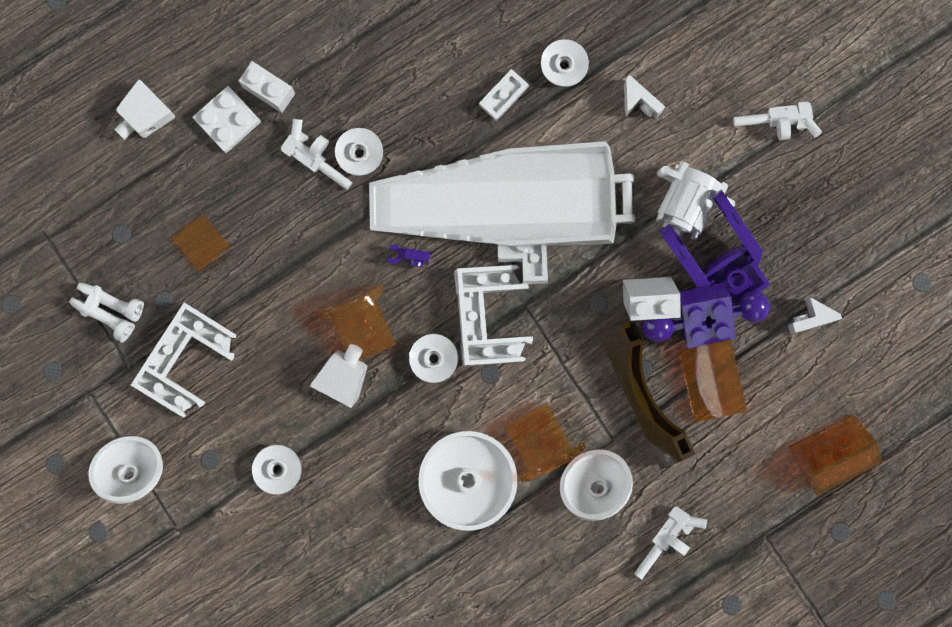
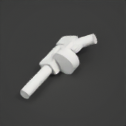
[733,102,822,140]
[281,119,352,190]
[634,507,707,580]

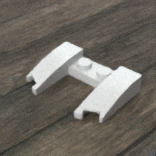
[454,265,533,367]
[131,303,236,417]

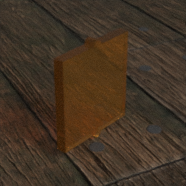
[173,214,230,271]

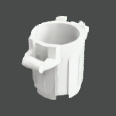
[656,162,735,240]

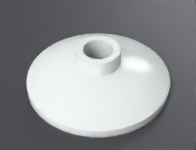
[541,39,589,87]
[335,128,383,176]
[409,334,458,383]
[252,445,301,494]

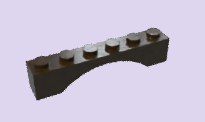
[599,321,695,470]

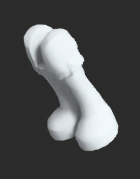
[69,283,144,343]

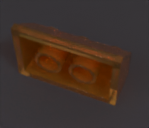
[679,340,747,423]
[789,414,882,496]

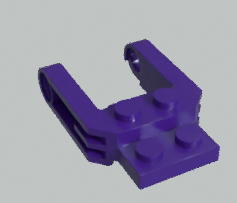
[659,189,771,304]

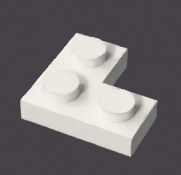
[498,244,548,284]

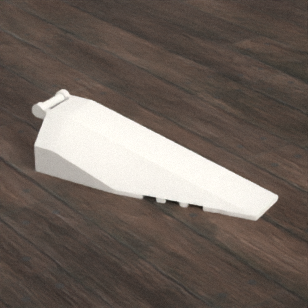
[369,141,635,246]

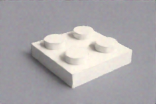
[193,86,261,153]

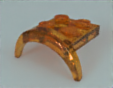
[317,283,396,361]
[505,403,586,482]

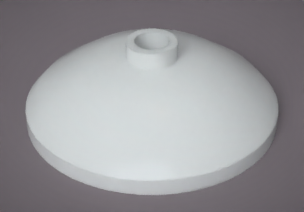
[88,436,163,504]
[560,450,633,521]

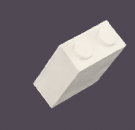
[623,277,680,321]

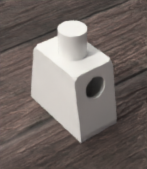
[114,79,175,140]
[311,344,367,408]

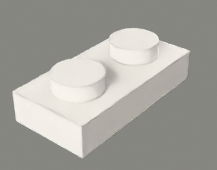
[479,69,529,121]

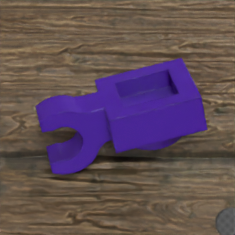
[387,245,431,268]

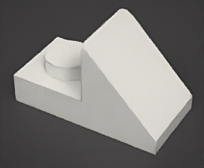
[624,75,665,119]
[788,298,842,334]

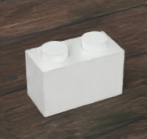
[239,61,295,113]

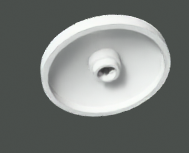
[419,431,517,531]

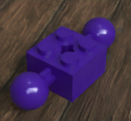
[643,283,770,348]

